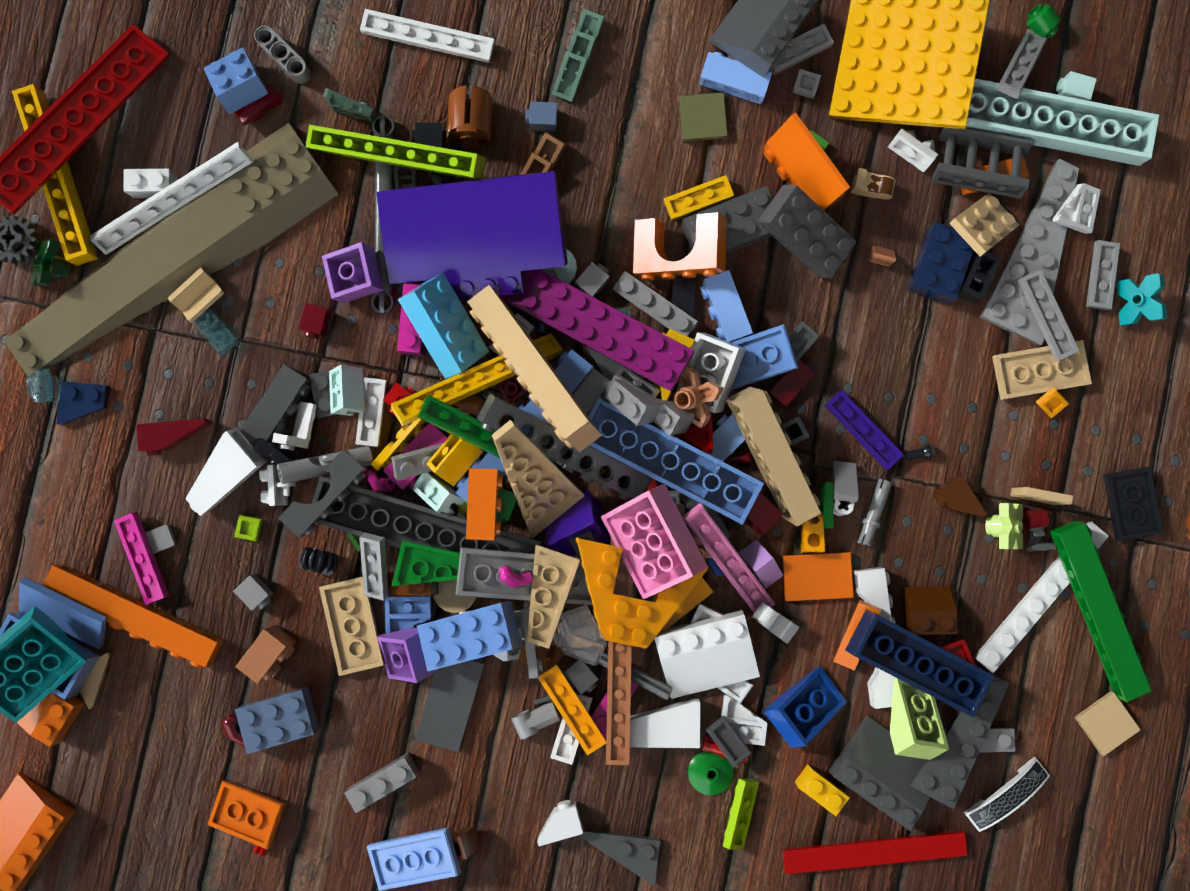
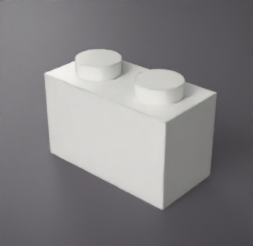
[124,169,178,198]

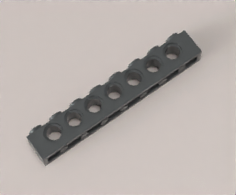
[477,394,651,502]

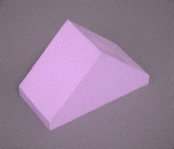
[738,539,784,589]

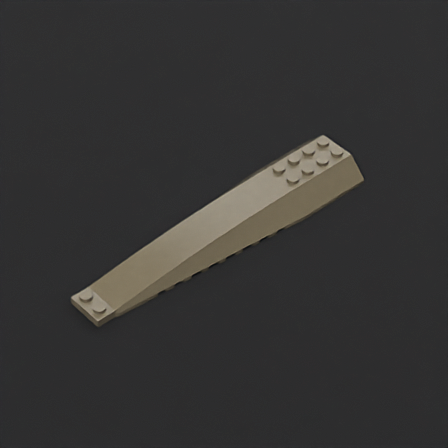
[3,123,339,378]

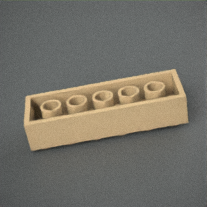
[726,387,821,526]

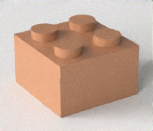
[235,625,297,684]

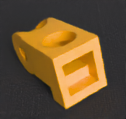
[800,511,825,554]

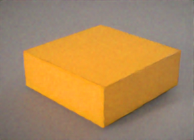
[1036,387,1069,419]

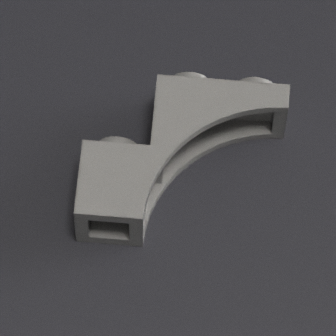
[605,379,696,436]

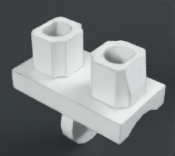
[259,465,296,506]

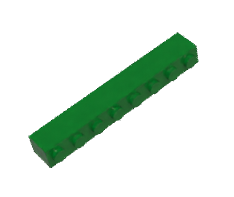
[1050,521,1151,702]

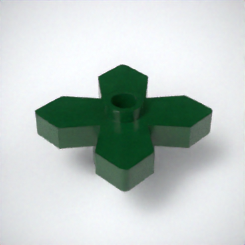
[30,239,71,287]

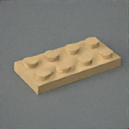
[992,340,1092,400]
[319,577,385,676]

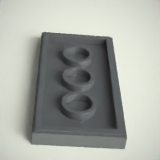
[415,660,485,752]

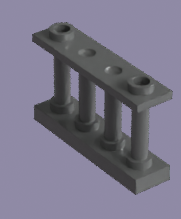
[932,128,1034,198]

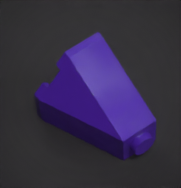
[545,489,610,556]

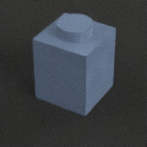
[525,101,558,132]

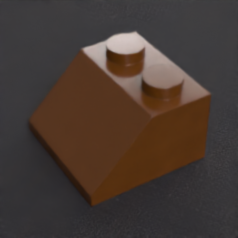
[903,586,958,635]

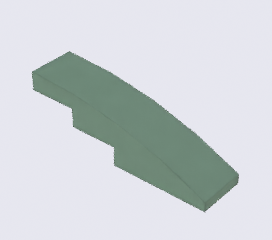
[552,8,605,102]

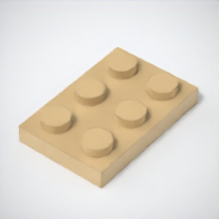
[949,193,1019,257]

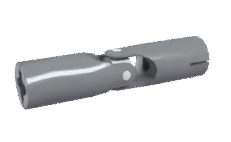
[277,446,373,484]

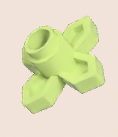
[986,503,1023,549]

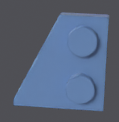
[385,595,432,634]

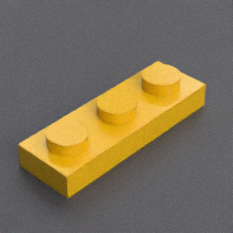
[663,175,734,221]

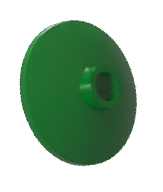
[688,751,733,795]

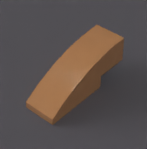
[520,132,567,175]

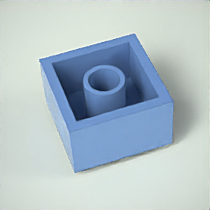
[204,47,269,115]

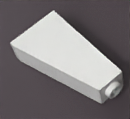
[186,427,266,516]
[630,698,700,748]

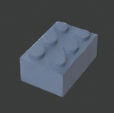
[235,686,320,754]

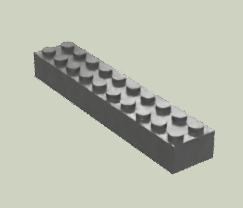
[312,476,542,553]

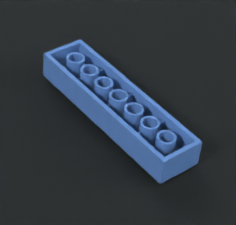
[456,350,593,502]
[588,398,764,525]

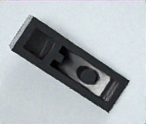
[411,123,445,185]

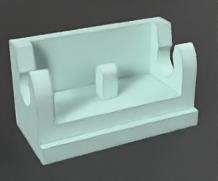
[329,364,365,416]
[412,472,464,515]

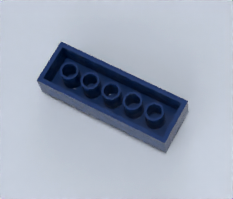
[845,609,995,718]

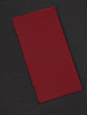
[768,359,815,407]

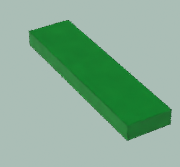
[417,395,500,459]

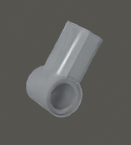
[511,701,560,740]

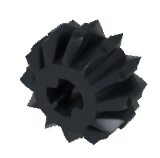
[299,547,339,576]

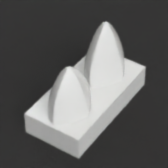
[888,129,938,172]

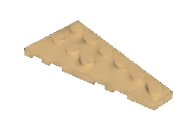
[492,420,585,539]

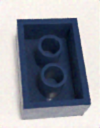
[907,222,973,304]

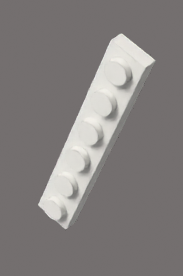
[360,9,495,63]

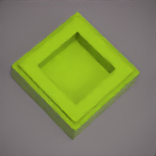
[234,515,263,542]

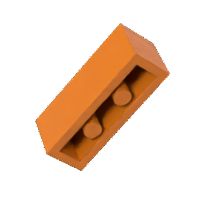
[466,468,503,540]

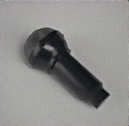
[902,444,937,460]

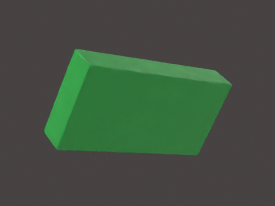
[820,482,833,528]

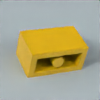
[426,434,483,487]
[794,764,850,816]

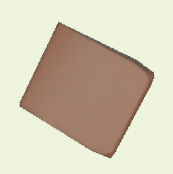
[868,245,896,267]

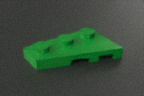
[392,541,460,586]

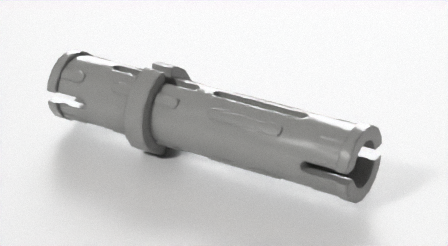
[857,479,893,547]

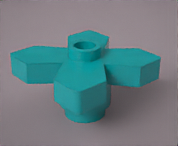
[1116,273,1167,326]

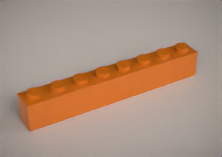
[43,564,224,668]

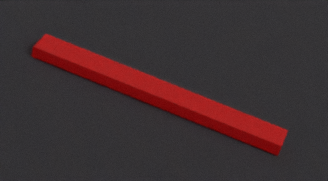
[782,831,967,874]

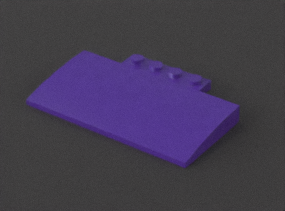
[377,171,568,300]

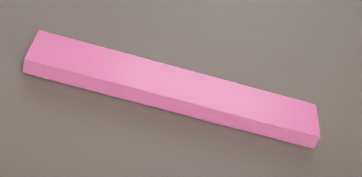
[682,503,775,613]

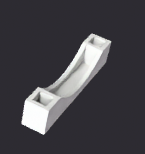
[853,567,896,709]

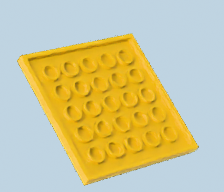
[829,0,990,129]

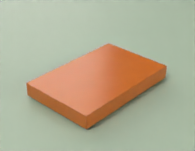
[782,552,854,601]
[207,780,286,849]

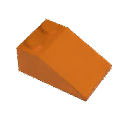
[17,692,85,747]

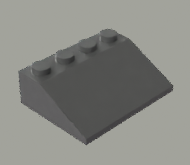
[709,0,817,78]
[829,715,929,831]

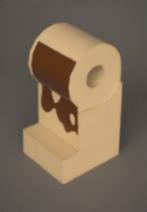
[850,168,896,199]

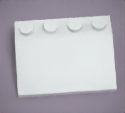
[654,610,760,699]

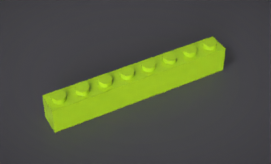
[306,125,486,180]

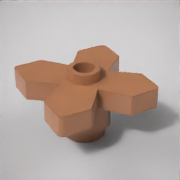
[667,365,723,428]

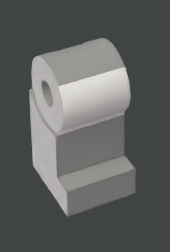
[752,602,799,644]

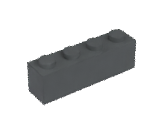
[241,364,311,447]

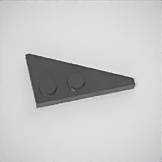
[580,829,660,885]

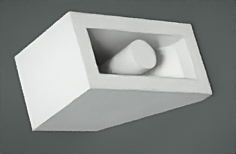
[537,800,583,846]

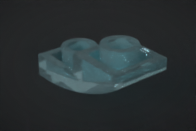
[193,307,239,356]

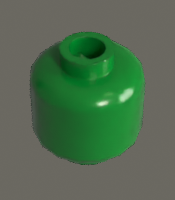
[1026,4,1061,38]

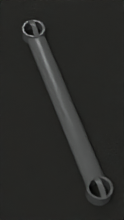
[371,115,396,315]

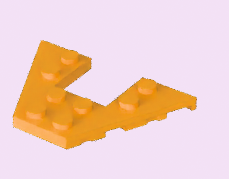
[576,538,709,649]

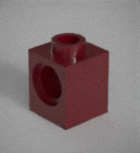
[298,303,332,339]

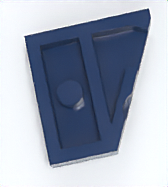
[56,381,109,425]

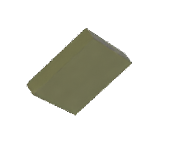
[679,92,727,142]

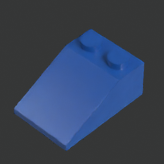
[763,666,847,748]

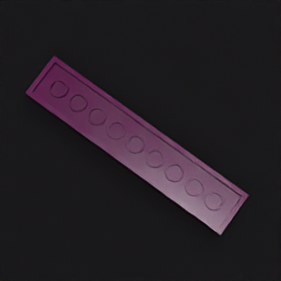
[500,269,695,392]

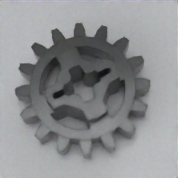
[0,214,40,265]

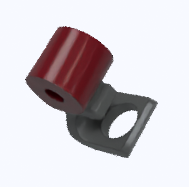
[1023,509,1054,552]

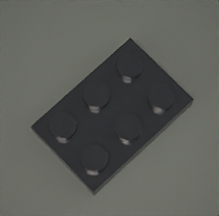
[1103,467,1163,541]

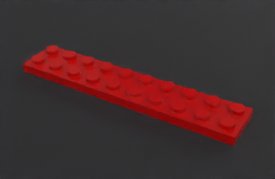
[0,24,170,215]

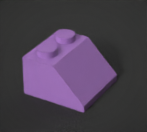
[377,628,437,683]

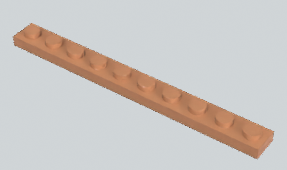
[606,536,633,765]

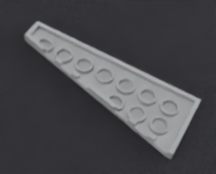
[980,159,1079,346]

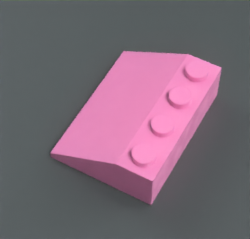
[601,483,708,599]

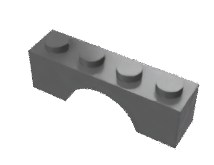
[278,449,367,538]

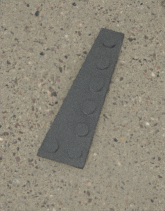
[910,676,1009,809]

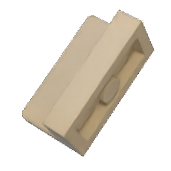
[168,267,224,323]

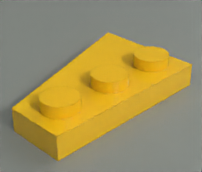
[371,419,427,471]

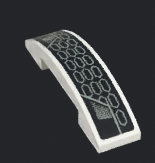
[964,757,1050,832]

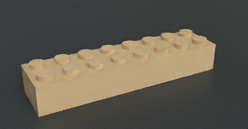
[467,285,602,453]

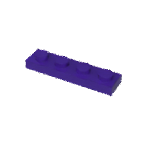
[824,390,904,470]

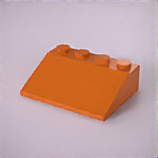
[763,112,850,212]
[0,773,76,891]

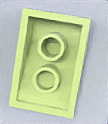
[890,678,949,760]

